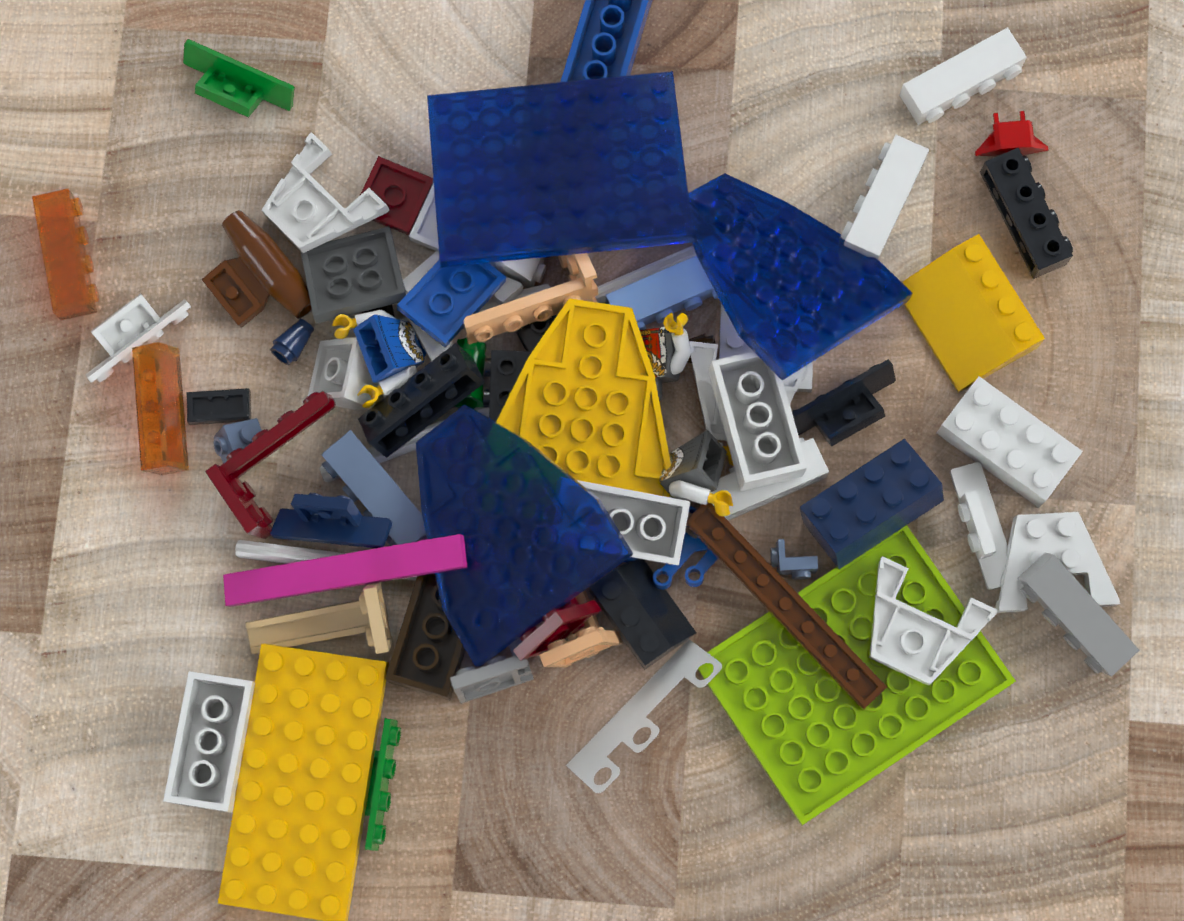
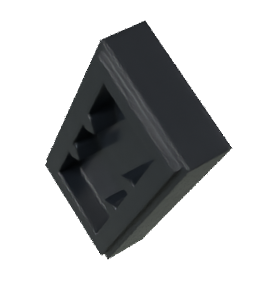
[186,388,251,425]

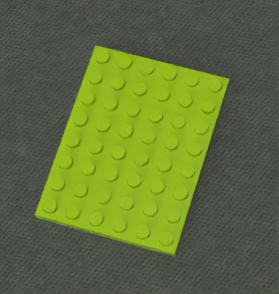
[697,525,1016,826]

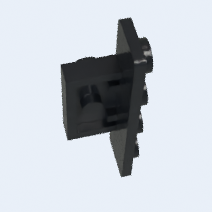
[792,359,896,447]

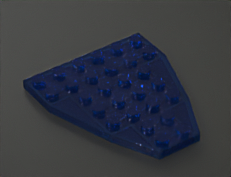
[678,173,913,380]
[416,405,633,666]

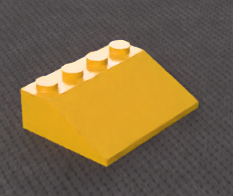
[894,234,1045,393]

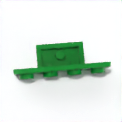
[183,39,295,118]
[365,718,401,851]

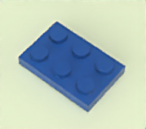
[397,239,506,348]

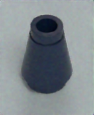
[270,318,314,365]

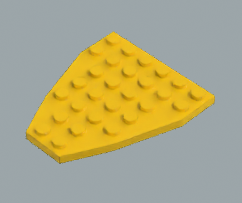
[474,298,671,522]

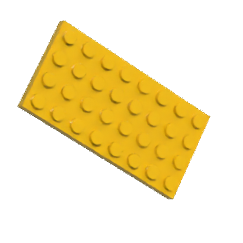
[217,643,389,921]

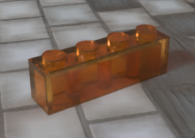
[32,189,100,320]
[132,342,189,475]

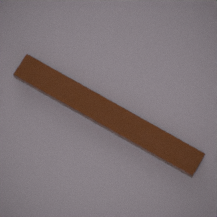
[686,503,887,710]

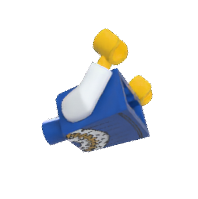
[332,310,427,408]

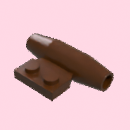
[201,210,312,328]

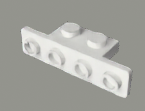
[86,293,191,383]
[950,462,1008,590]

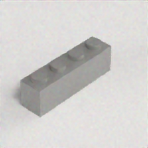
[1017,552,1140,677]

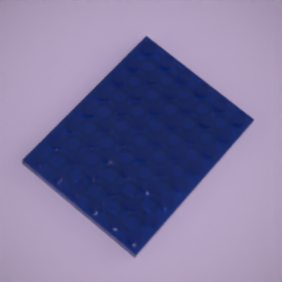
[427,71,694,267]

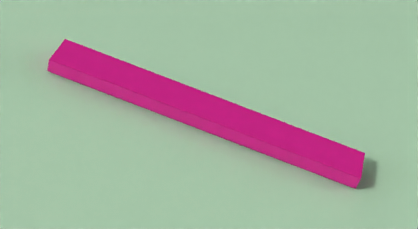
[223,534,467,607]

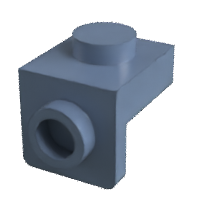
[213,418,262,463]
[770,539,818,580]

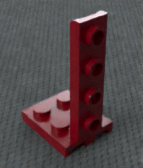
[205,391,336,539]
[485,515,602,661]

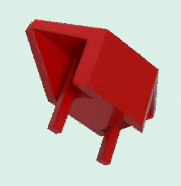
[975,111,1049,157]

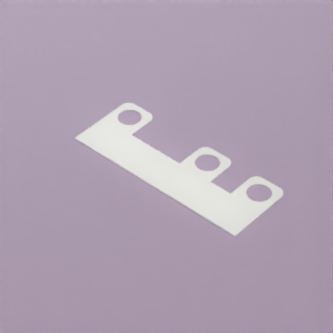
[566,639,722,793]

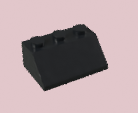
[589,559,697,670]

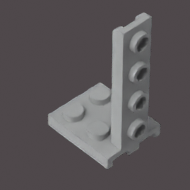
[450,538,534,704]

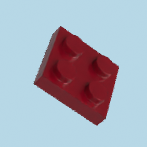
[360,156,435,236]

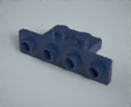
[270,493,392,548]

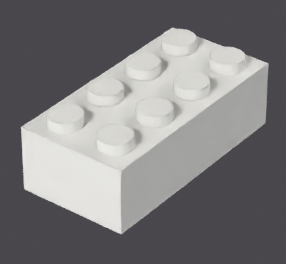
[708,347,807,491]
[936,376,1083,508]
[547,478,690,565]
[163,671,255,813]

